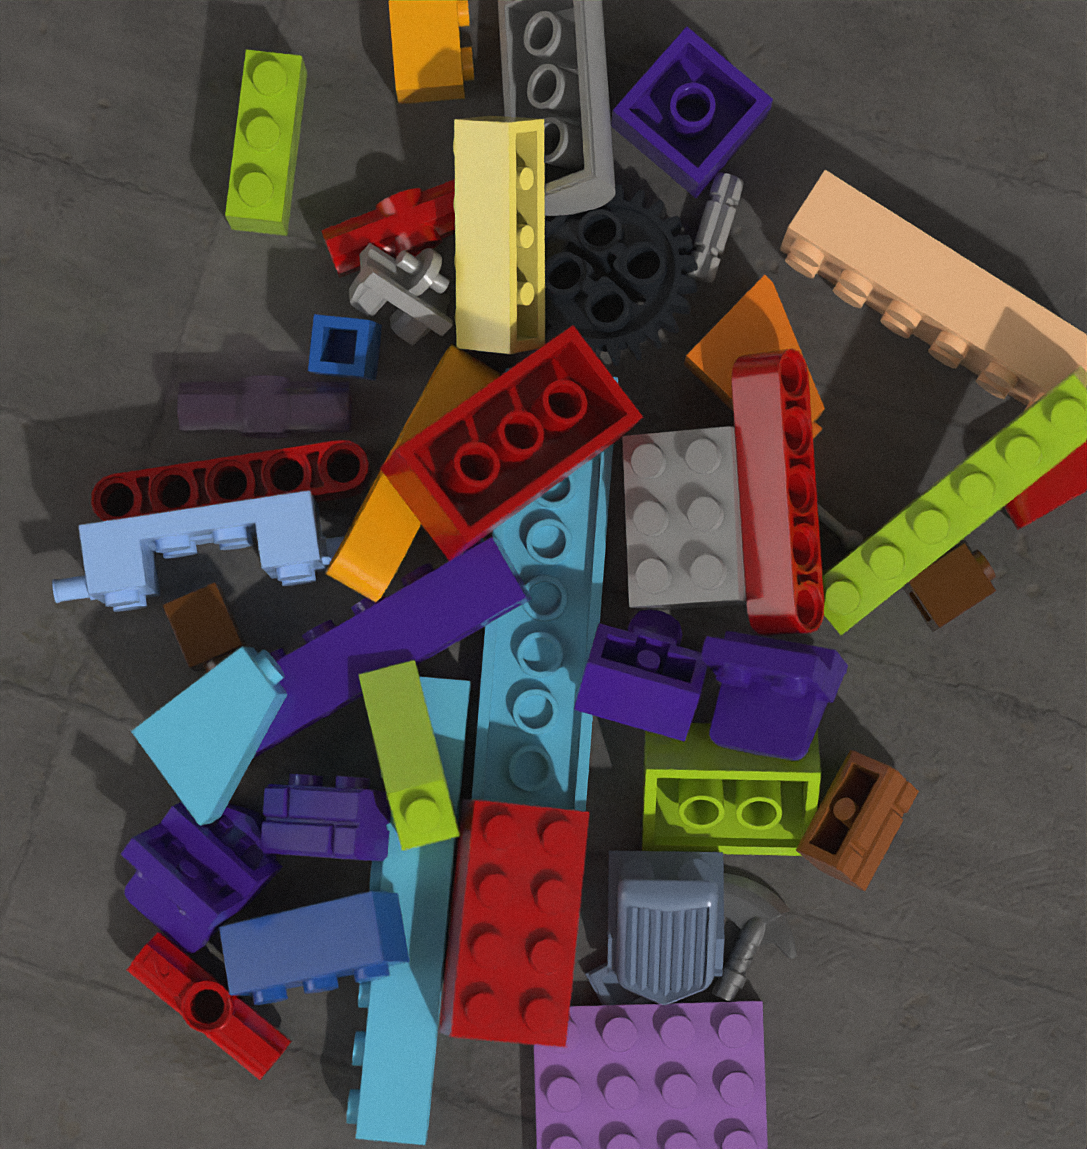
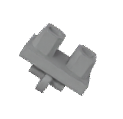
[349,243,453,345]

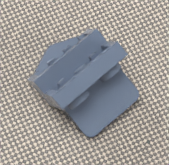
[607,851,724,1006]

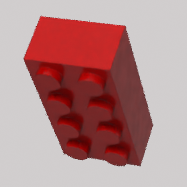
[380,325,643,561]
[439,800,589,1048]

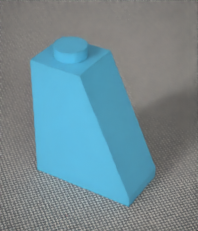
[131,647,287,825]

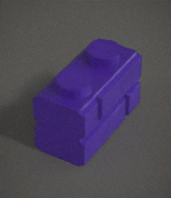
[260,774,391,861]

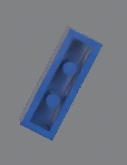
[219,891,410,1005]

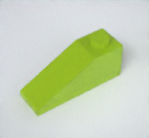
[358,659,459,851]

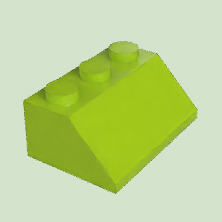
[642,723,821,856]

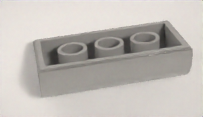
[498,0,615,216]

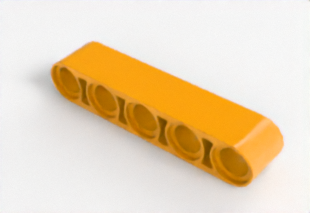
[325,344,500,602]

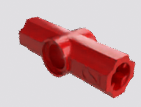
[321,179,455,278]
[127,931,293,1080]

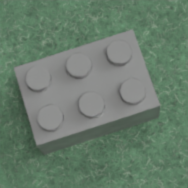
[622,426,747,611]

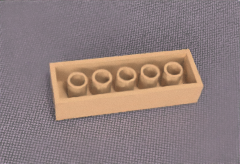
[780,170,1087,411]

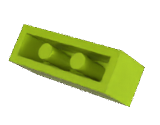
[225,50,307,236]

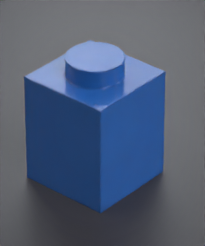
[308,314,382,381]

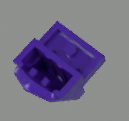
[701,631,848,760]
[121,801,283,954]

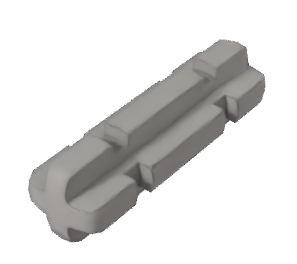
[686,173,744,283]

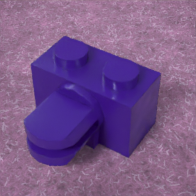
[574,609,707,742]

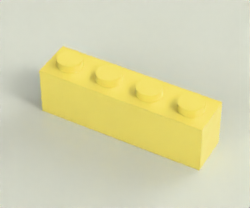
[453,116,545,354]

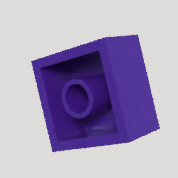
[611,27,773,198]

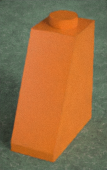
[684,275,825,439]

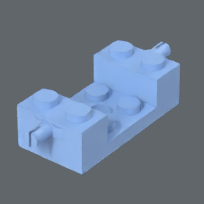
[52,490,344,612]

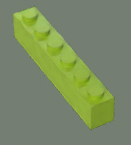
[822,365,1087,635]

